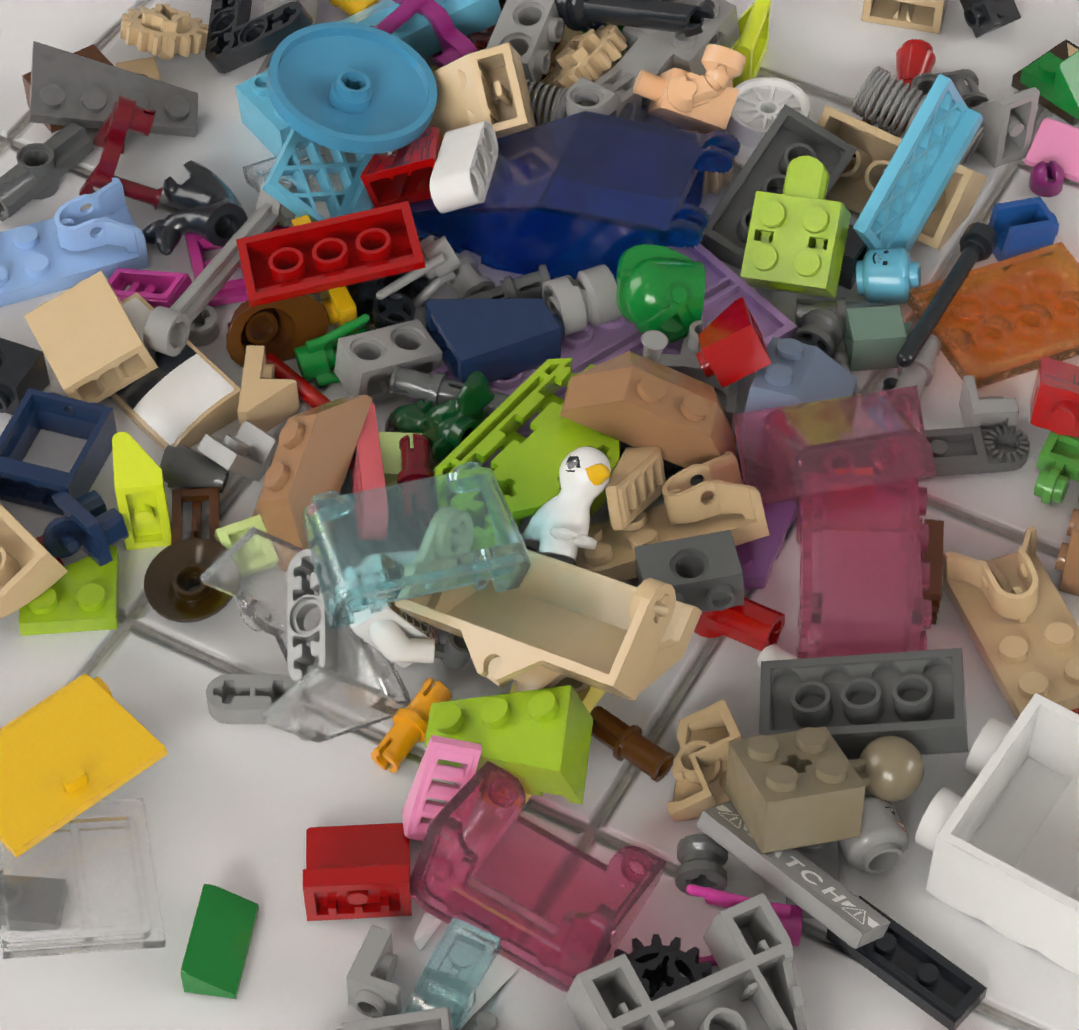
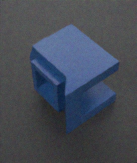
[988,196,1059,268]

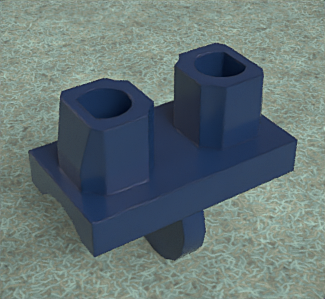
[42,490,129,567]

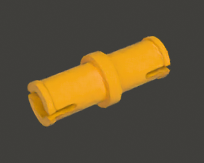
[371,678,452,773]

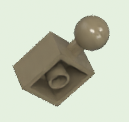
[725,726,924,854]

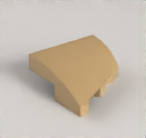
[667,699,743,822]

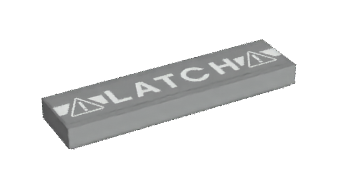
[696,801,890,949]

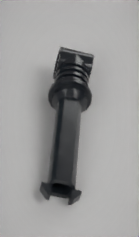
[554,0,715,37]

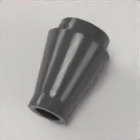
[160,444,230,493]

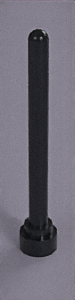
[896,222,998,368]

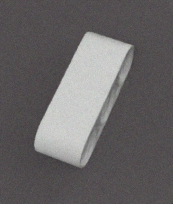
[430,121,499,214]

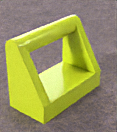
[731,0,771,88]
[112,432,172,550]

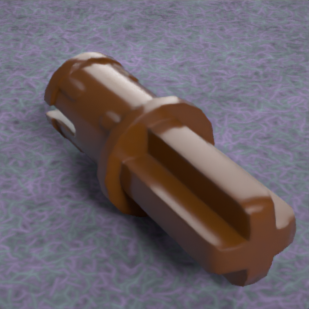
[590,706,674,782]

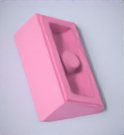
[1024,118,1079,183]

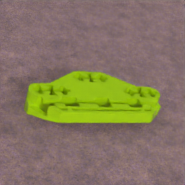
[434,358,620,564]

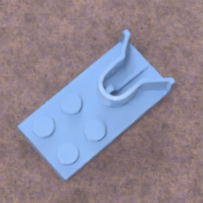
[0,177,149,307]

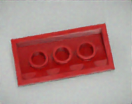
[236,201,426,307]

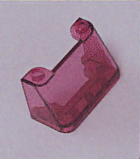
[410,761,667,992]

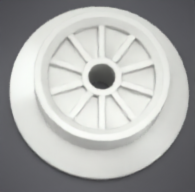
[714,77,820,168]

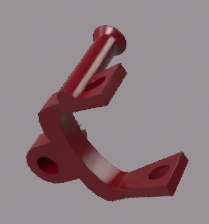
[79,95,163,211]

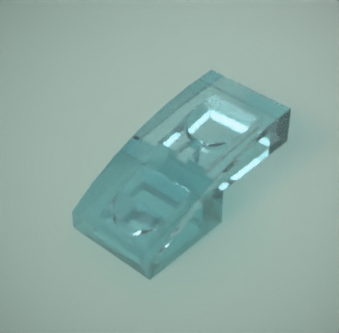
[404,917,501,1030]

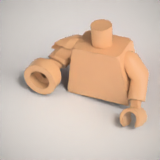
[633,44,747,135]

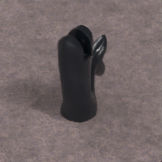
[142,160,248,256]

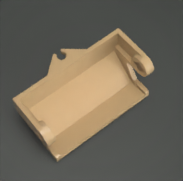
[394,508,702,701]

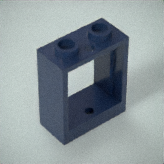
[0,388,117,515]

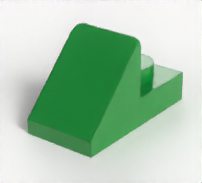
[1020,50,1079,120]

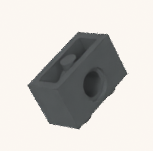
[635,530,744,612]

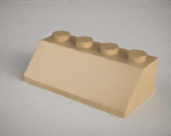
[818,105,987,250]

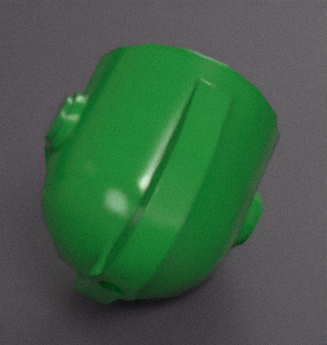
[616,244,706,343]

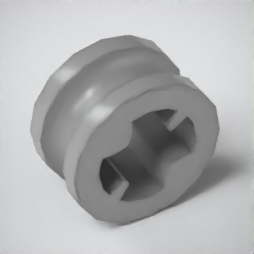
[188,305,220,347]

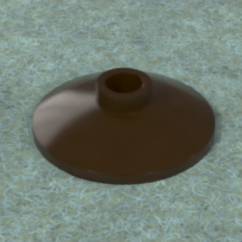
[144,538,239,623]

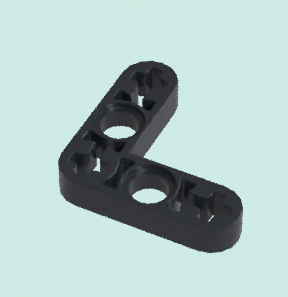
[205,0,313,74]

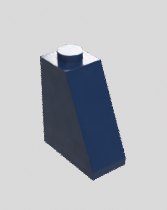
[425,298,565,383]

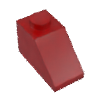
[696,297,771,388]

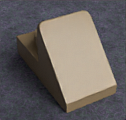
[238,345,299,432]

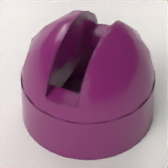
[1029,161,1064,197]

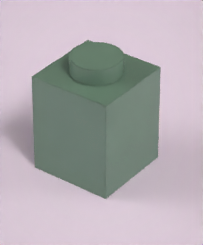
[843,305,912,371]

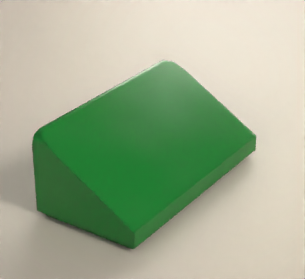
[181,884,259,999]

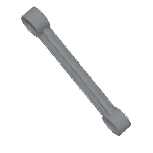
[143,181,298,357]

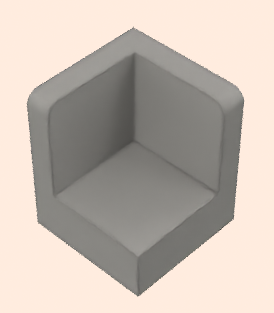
[959,375,1019,430]

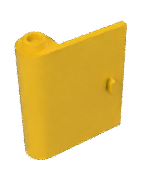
[0,673,168,858]

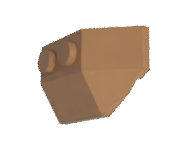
[560,351,738,468]
[252,394,373,569]

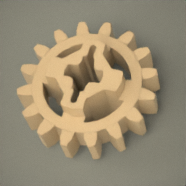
[120,4,208,60]
[545,24,628,91]

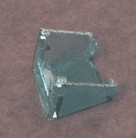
[302,462,531,629]

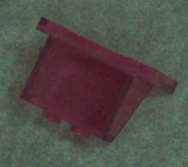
[733,385,936,505]

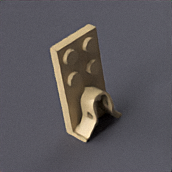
[573,451,770,582]
[943,526,1079,720]

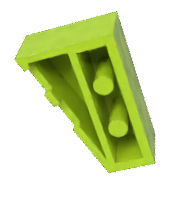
[424,685,593,805]

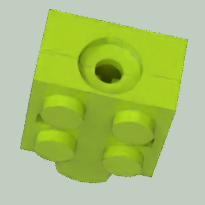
[740,155,851,299]

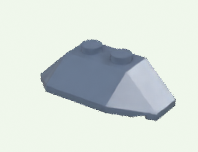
[735,337,857,467]

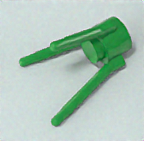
[293,314,370,387]

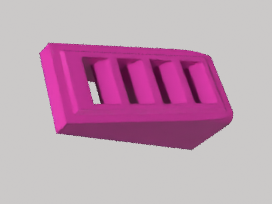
[108,268,192,309]

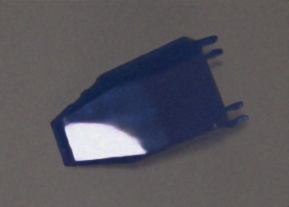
[409,111,741,284]

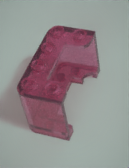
[796,472,932,659]

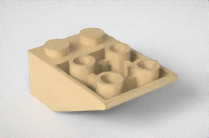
[428,42,538,145]

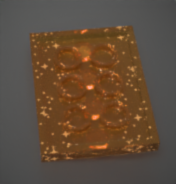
[907,242,1079,389]

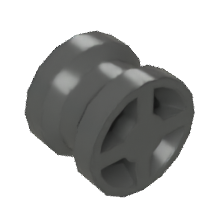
[792,308,846,358]
[675,834,728,897]

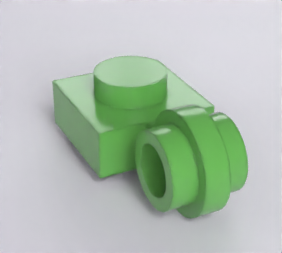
[1034,431,1079,505]

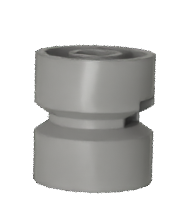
[542,264,621,336]

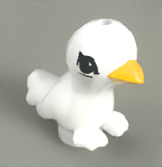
[516,447,611,564]

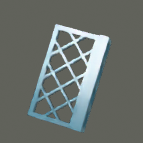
[853,74,984,252]
[262,129,374,222]

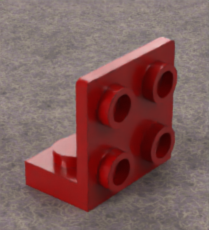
[303,823,412,921]

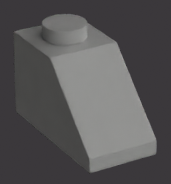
[971,87,1040,168]

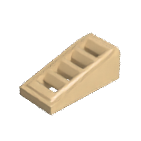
[605,446,666,530]

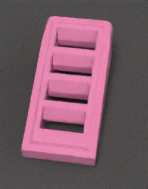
[402,735,482,846]

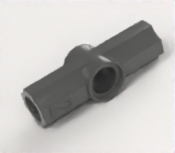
[0,122,94,222]

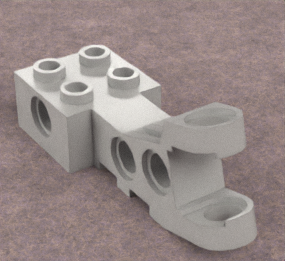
[563,0,740,174]

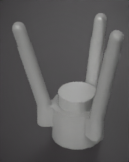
[376,235,462,309]

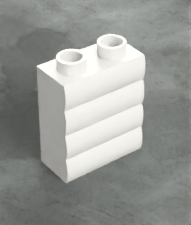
[915,693,1079,976]

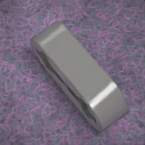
[206,674,301,724]

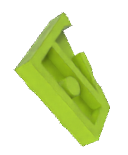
[19,546,119,636]

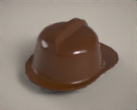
[226,295,329,367]

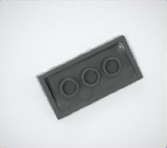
[696,104,857,270]
[759,648,968,759]

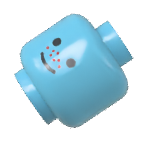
[856,247,921,305]

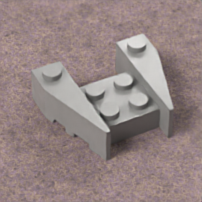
[564,892,807,1030]

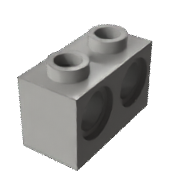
[486,0,564,90]
[334,319,443,402]

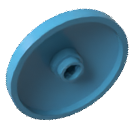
[267,22,438,154]

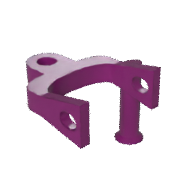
[370,0,478,69]

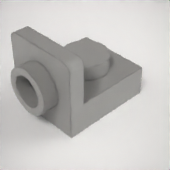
[197,421,279,482]
[346,925,402,1018]

